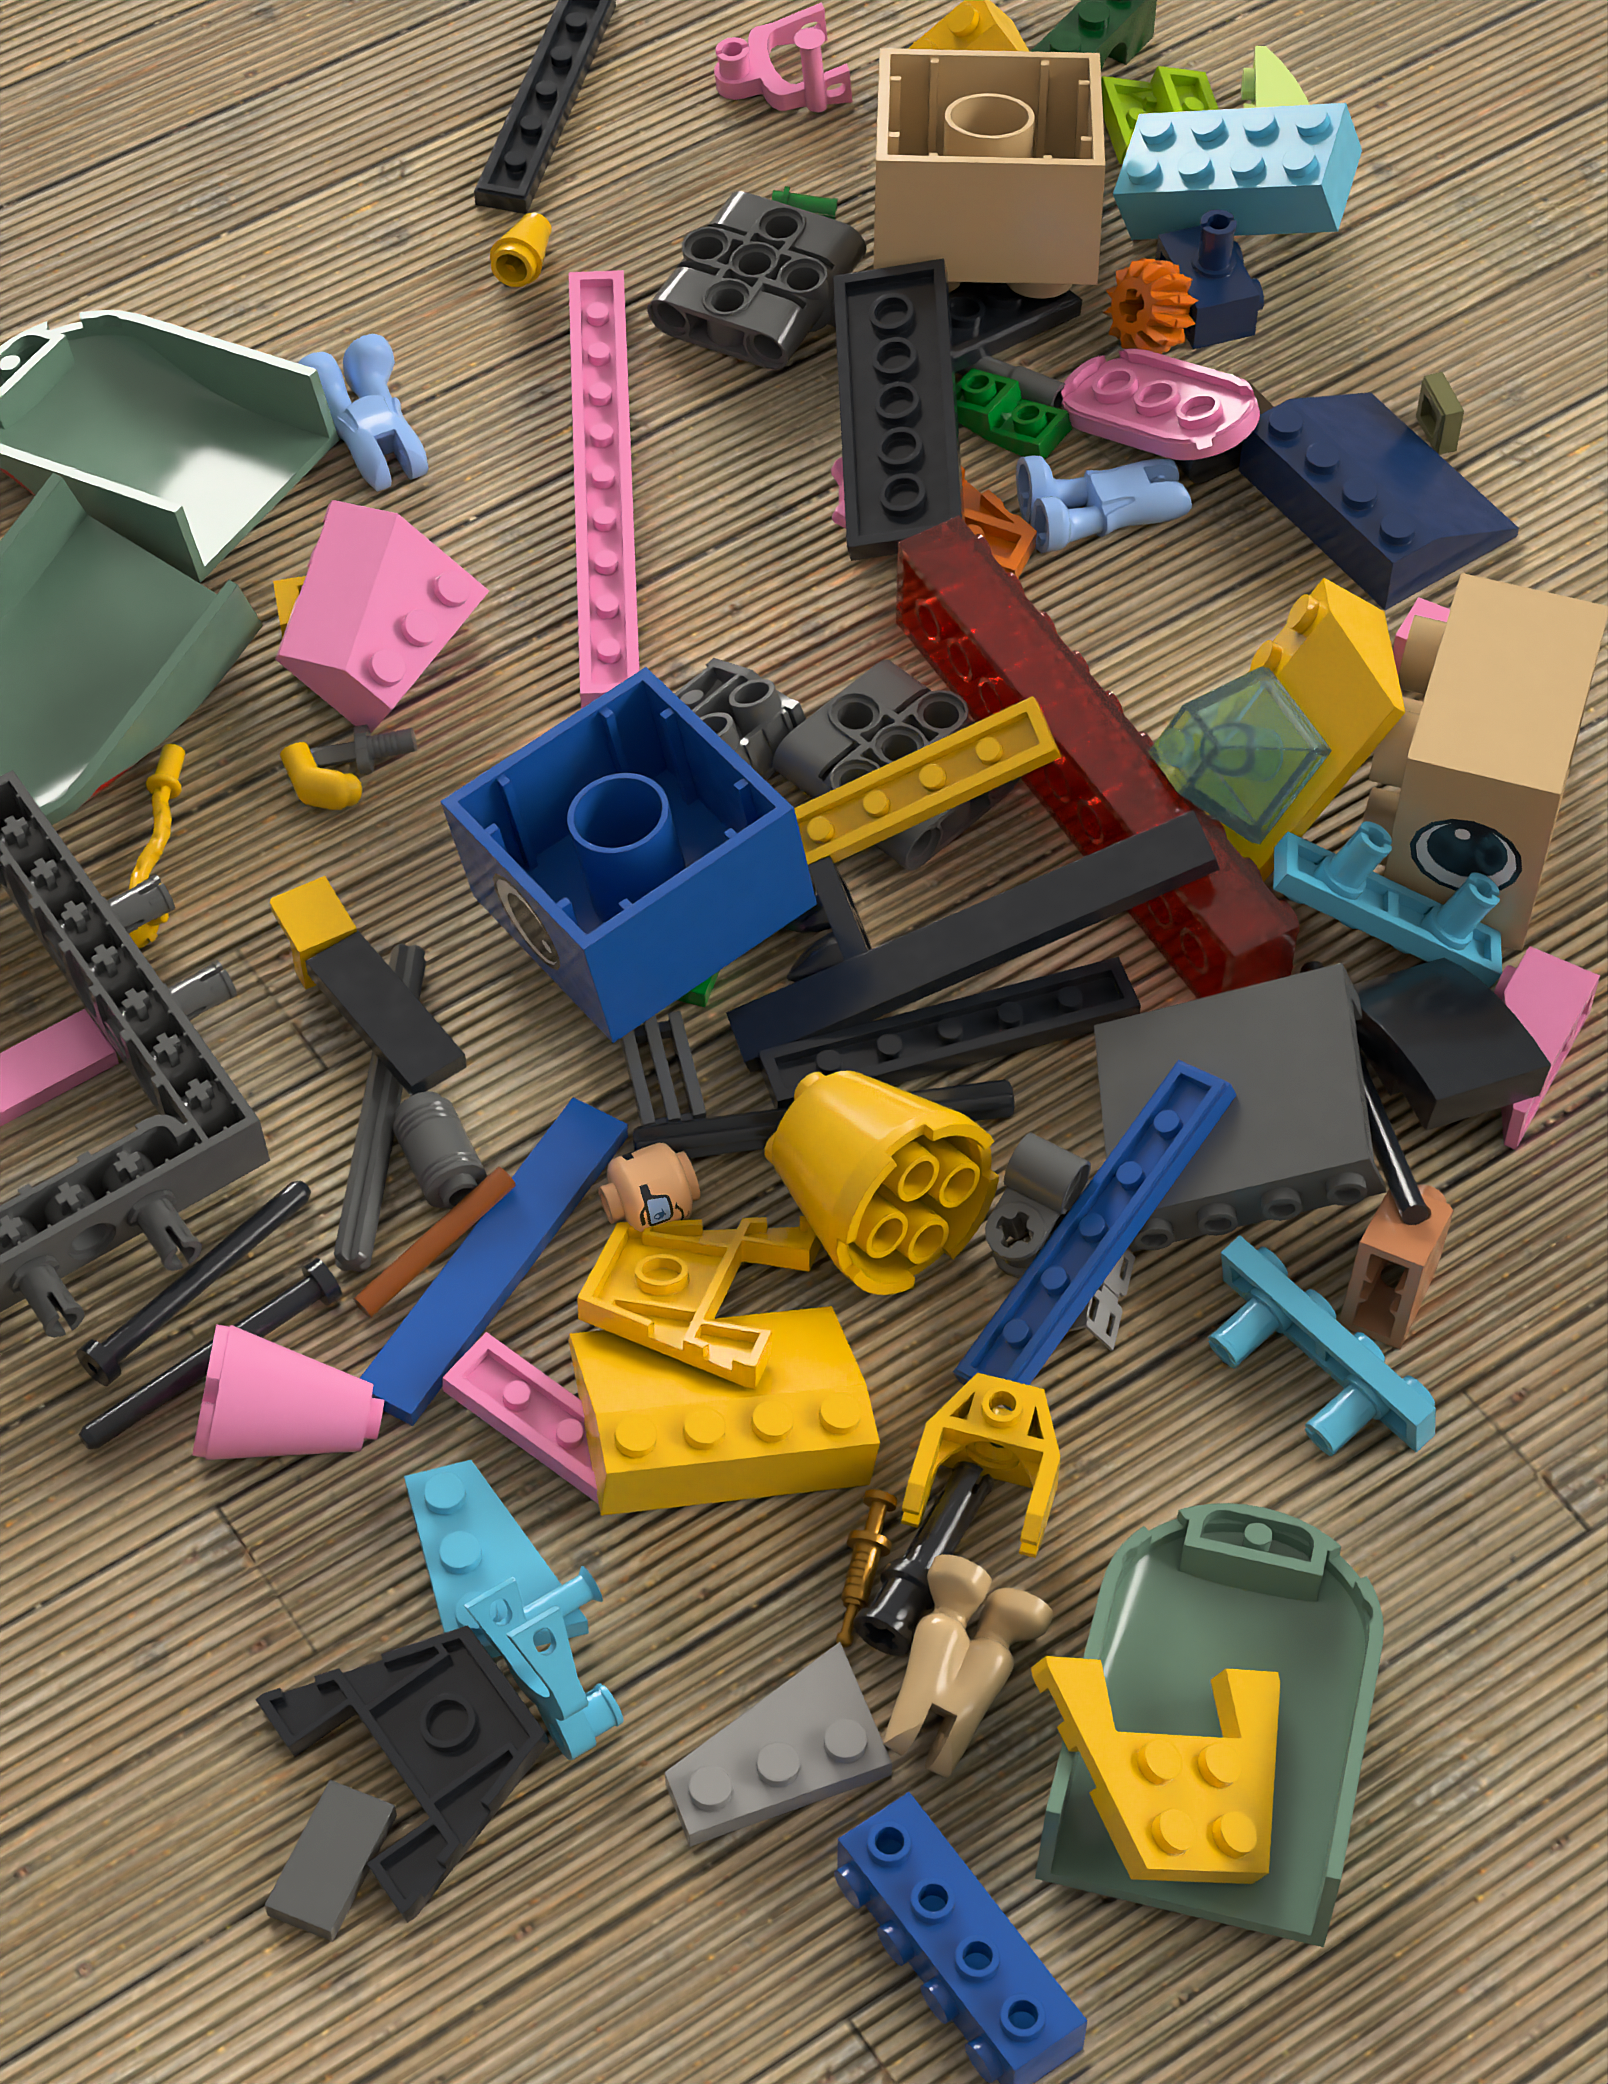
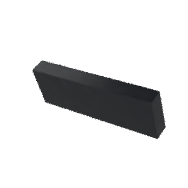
[305,931,467,1096]

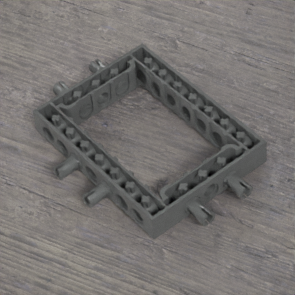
[0,770,270,1338]

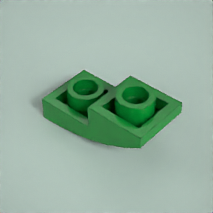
[956,368,1072,460]

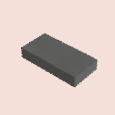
[265,1780,397,1942]

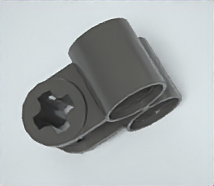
[985,1132,1091,1278]

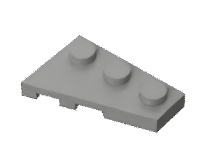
[665,1642,892,1847]

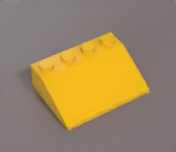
[1179,578,1405,892]
[569,1306,880,1516]

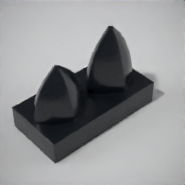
[783,855,873,982]

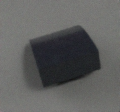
[1353,958,1551,1131]

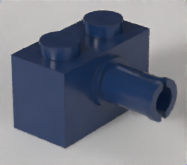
[1155,209,1264,350]

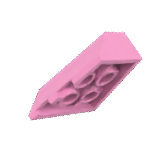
[275,500,489,733]

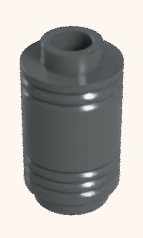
[393,1091,487,1209]

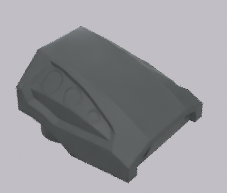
[674,658,806,780]

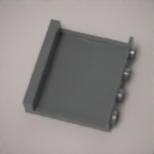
[1094,963,1386,1252]

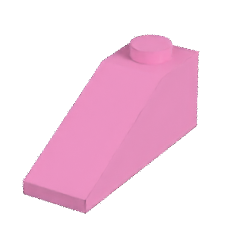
[1494,946,1600,1150]

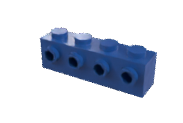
[834,1792,1087,2084]

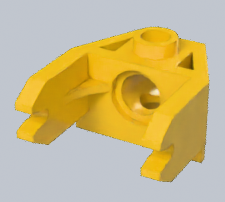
[901,1372,1061,1558]

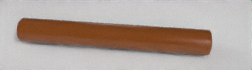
[353,1166,516,1318]

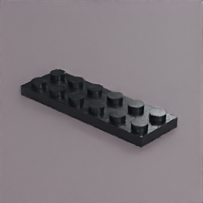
[833,258,966,561]

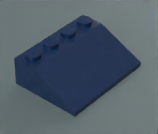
[1238,392,1519,610]

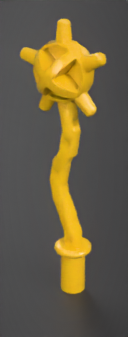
[129,744,186,949]

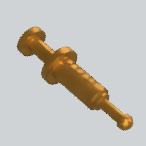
[836,1489,898,1648]

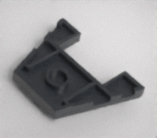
[255,1625,550,1923]

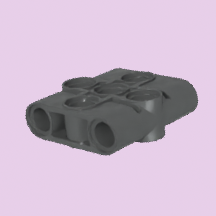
[647,191,867,370]
[772,659,1021,871]

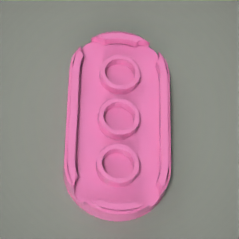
[1061,349,1260,460]

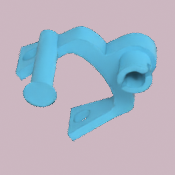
[463,1566,624,1760]

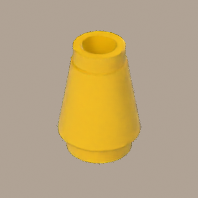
[490,213,552,287]

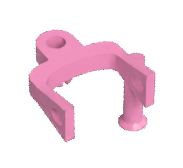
[714,2,852,113]

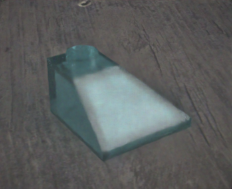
[1148,666,1332,844]

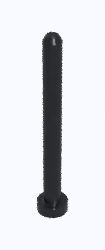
[76,1180,311,1386]
[79,1258,342,1449]

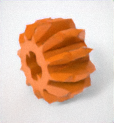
[1103,258,1199,354]

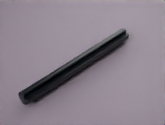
[633,1079,1015,1158]

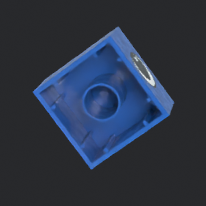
[440,667,817,1043]

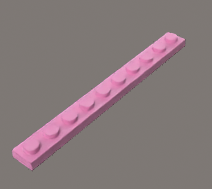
[569,270,640,709]

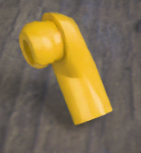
[280,742,362,810]

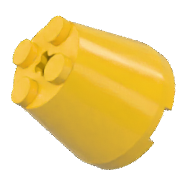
[764,1071,1000,1295]

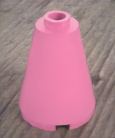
[192,1324,384,1460]

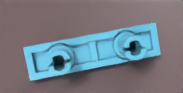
[1273,821,1502,988]
[1208,1235,1436,1456]

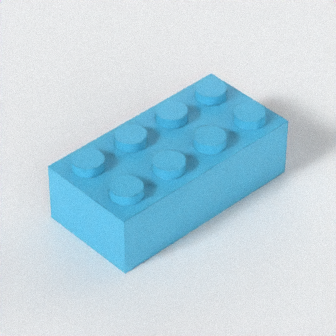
[1113,103,1362,240]

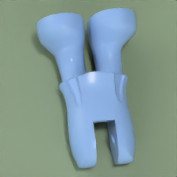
[298,334,428,492]
[1016,455,1192,553]

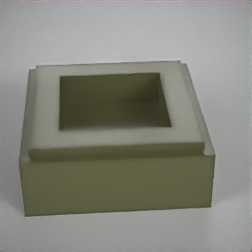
[1416,372,1464,455]

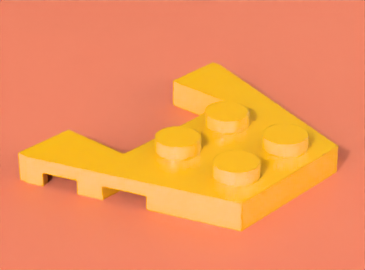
[577,1216,822,1389]
[1031,1656,1280,1884]

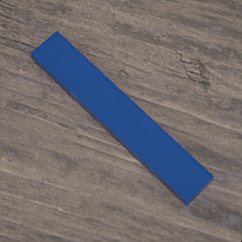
[953,1059,1237,1410]
[360,1097,628,1426]

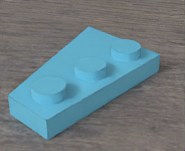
[404,1460,589,1658]

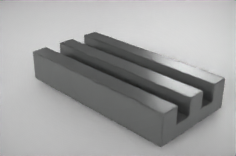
[620,1011,707,1126]

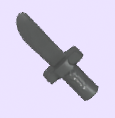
[310,724,417,775]

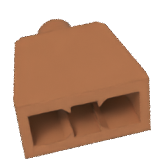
[1339,1184,1454,1350]

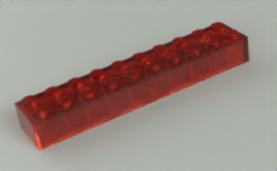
[896,516,1299,999]

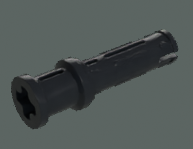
[853,1461,994,1656]

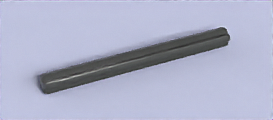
[334,943,426,1272]

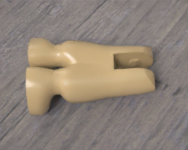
[883,1555,1054,1778]

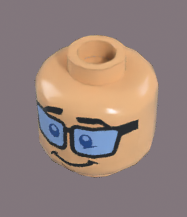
[598,1143,701,1232]

